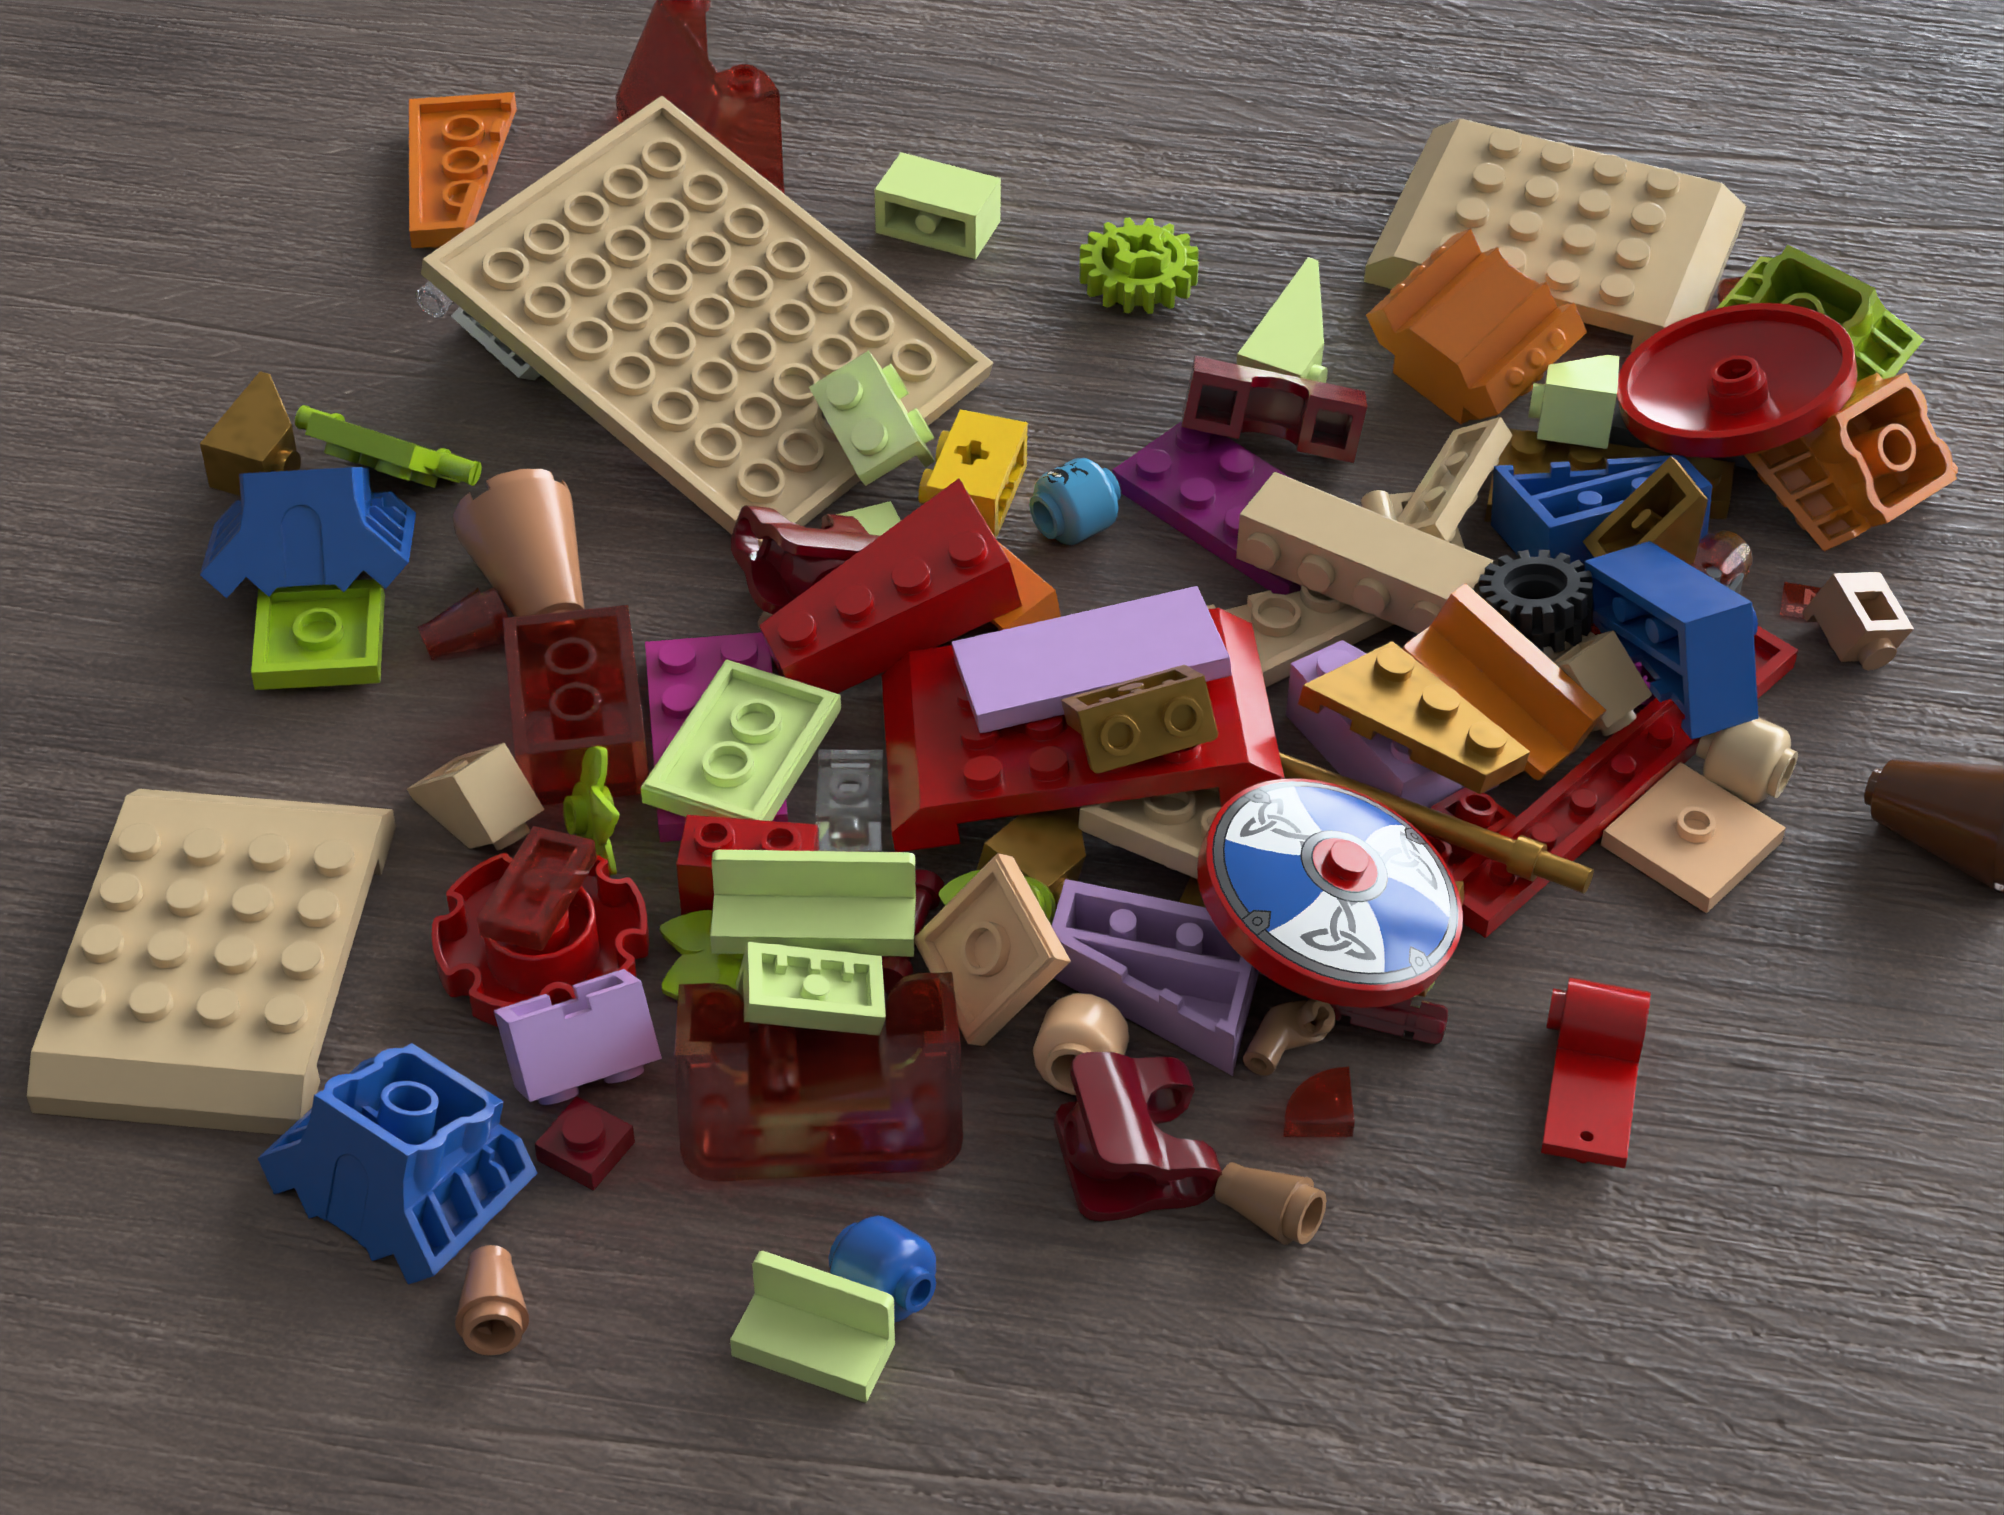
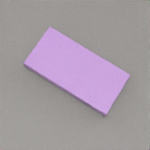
[952,586,1232,733]

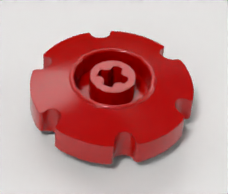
[431,845,650,1027]

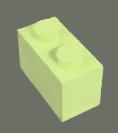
[875,152,1001,259]

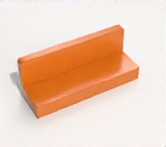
[1402,583,1607,780]

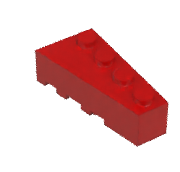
[759,478,1022,694]

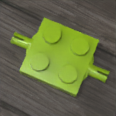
[295,405,482,488]

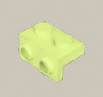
[809,350,935,486]

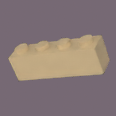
[1236,472,1494,634]

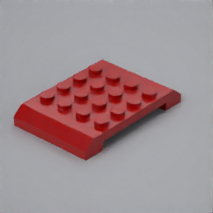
[882,608,1285,852]

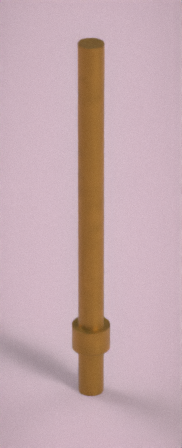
[1279,752,1594,894]

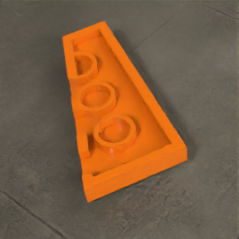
[409,92,517,248]

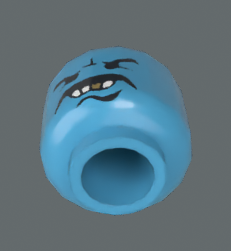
[1029,458,1121,545]

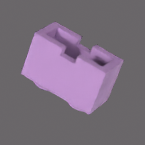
[494,969,662,1105]

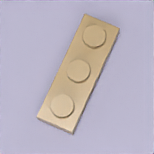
[1397,417,1512,542]

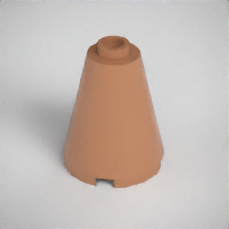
[453,469,585,642]

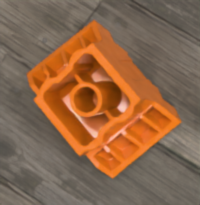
[1366,228,1587,424]
[1744,372,1958,551]

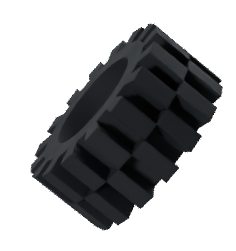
[1479,550,1593,653]

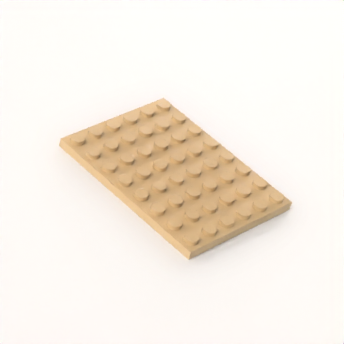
[421,96,994,547]

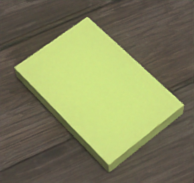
[641,659,841,821]

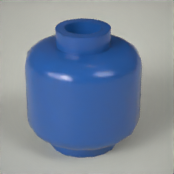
[828,1215,936,1323]

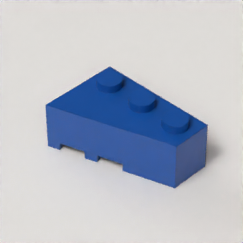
[1491,455,1712,564]
[1584,541,1758,740]

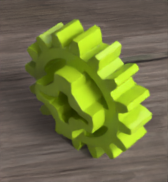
[1079,217,1199,314]

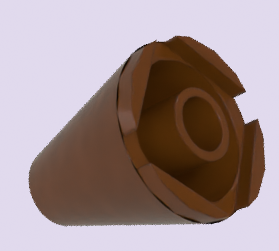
[1864,759,2004,894]

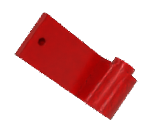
[1541,977,1651,1169]

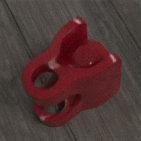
[731,505,879,615]
[1054,1052,1223,1221]

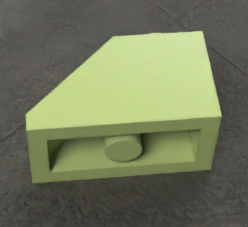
[1528,355,1619,449]

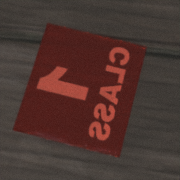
[1780,582,1821,619]

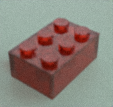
[502,605,649,805]

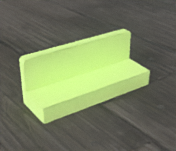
[710,850,916,957]

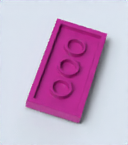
[645,632,788,842]

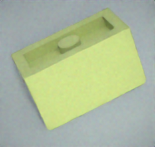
[730,1251,895,1403]

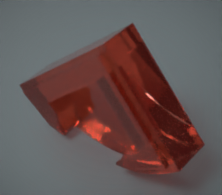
[1283,1067,1355,1137]

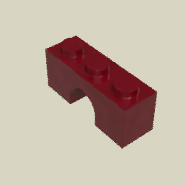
[1181,356,1367,463]

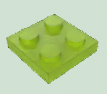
[251,579,385,690]

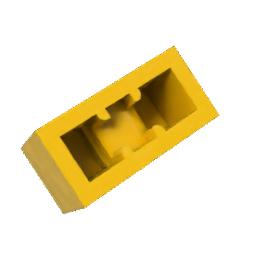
[918,409,1028,539]

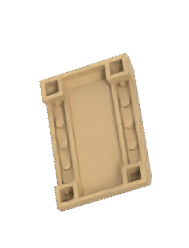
[1364,118,1746,352]
[27,789,396,1135]

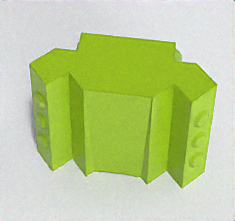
[1716,245,1925,382]

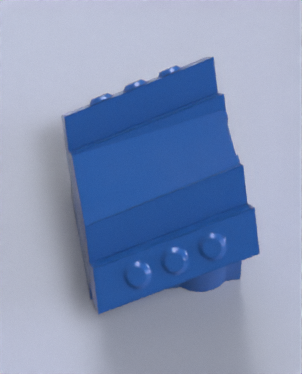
[200,467,416,599]
[258,1043,538,1285]

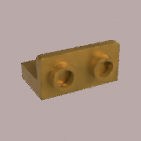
[1061,664,1218,773]

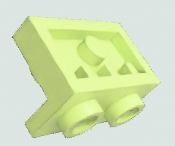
[736,942,886,1036]

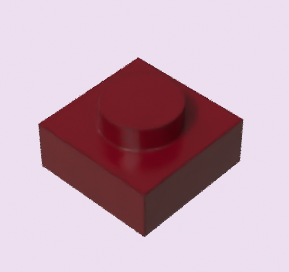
[535,1096,635,1191]

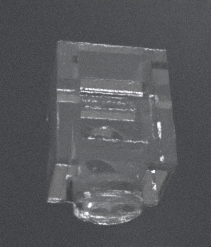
[815,749,884,852]

